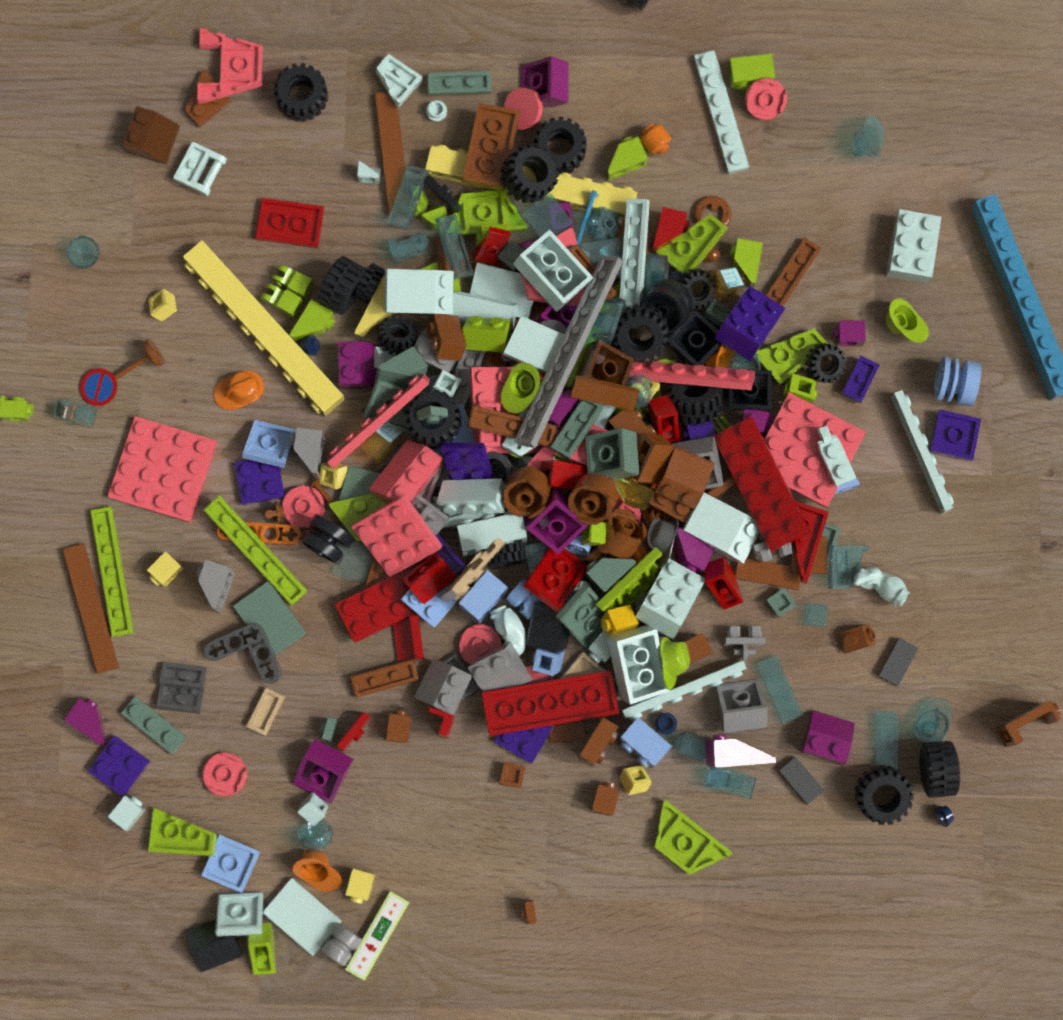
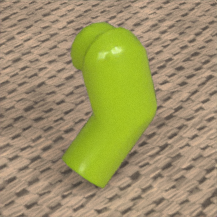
[410,185,429,217]

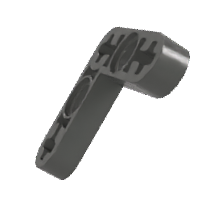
[204,624,282,684]

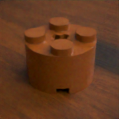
[503,465,551,518]
[568,474,618,525]
[598,509,647,559]

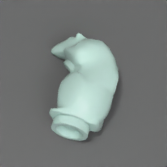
[853,566,910,607]
[490,606,526,656]

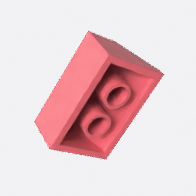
[368,440,443,504]

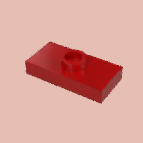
[474,227,510,264]
[337,712,372,752]

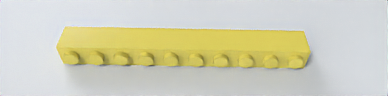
[425,145,637,220]
[183,240,345,417]

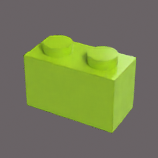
[728,53,775,91]
[463,316,512,352]

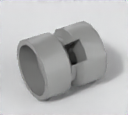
[321,923,363,966]

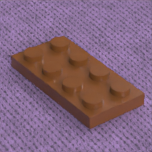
[462,103,520,191]

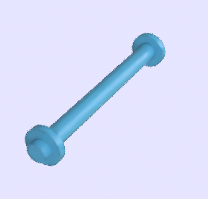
[576,190,599,248]

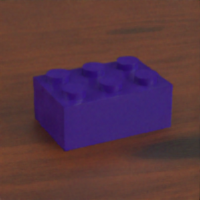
[715,286,786,361]

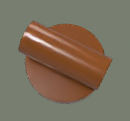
[263,501,284,523]
[641,510,664,531]

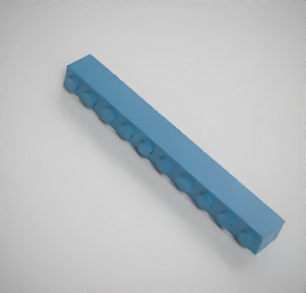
[971,194,1063,401]

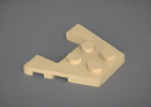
[440,537,505,603]

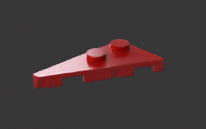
[794,501,829,584]

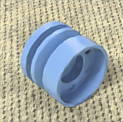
[934,356,982,407]

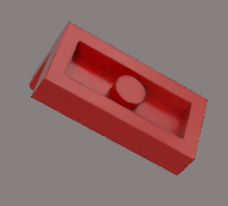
[540,460,588,491]
[403,552,457,604]
[393,615,424,662]
[428,707,455,739]

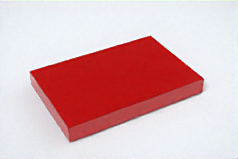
[255,198,325,249]
[523,547,588,613]

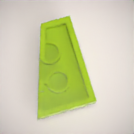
[655,214,728,274]
[754,328,828,386]
[148,807,217,857]

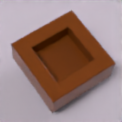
[499,762,526,789]
[521,900,537,925]

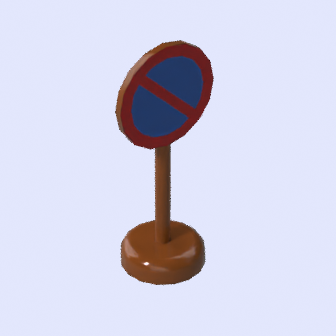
[80,339,165,406]

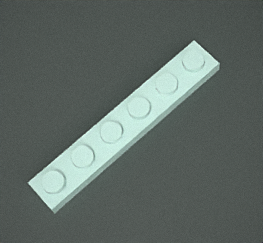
[694,51,749,174]
[618,199,650,328]
[891,390,954,514]
[621,661,747,721]

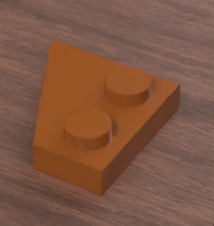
[185,70,232,128]

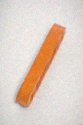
[217,522,302,546]

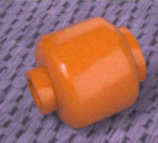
[640,123,671,155]

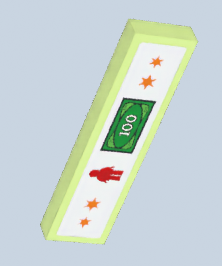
[345,891,410,981]

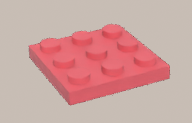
[351,494,442,577]

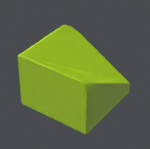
[421,205,447,230]
[581,522,606,546]

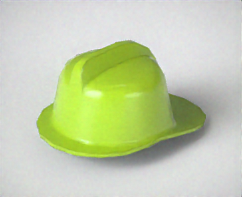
[885,299,929,343]
[501,362,541,414]
[660,637,690,690]

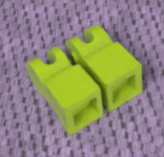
[260,264,315,320]

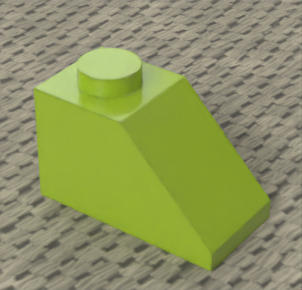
[607,137,648,181]
[730,238,763,288]
[289,299,336,342]
[248,923,276,975]

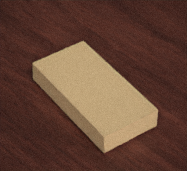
[246,687,285,736]

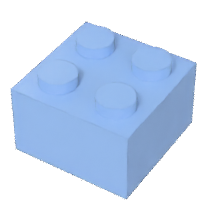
[459,570,508,624]
[619,717,672,768]

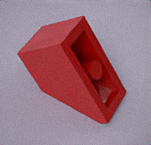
[652,207,690,253]
[648,395,680,444]
[704,557,743,610]

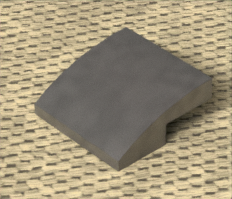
[156,662,207,714]

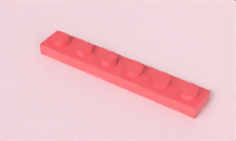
[628,359,755,390]
[327,373,430,468]

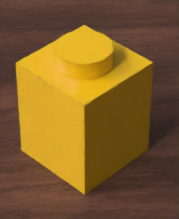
[601,605,639,637]

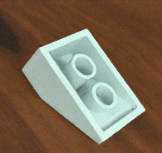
[384,269,454,314]
[683,493,760,563]

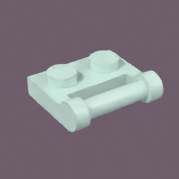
[173,141,227,196]

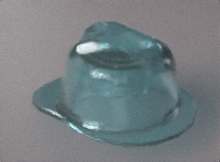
[852,115,884,159]
[913,698,953,743]

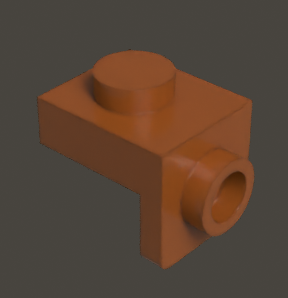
[839,625,876,654]

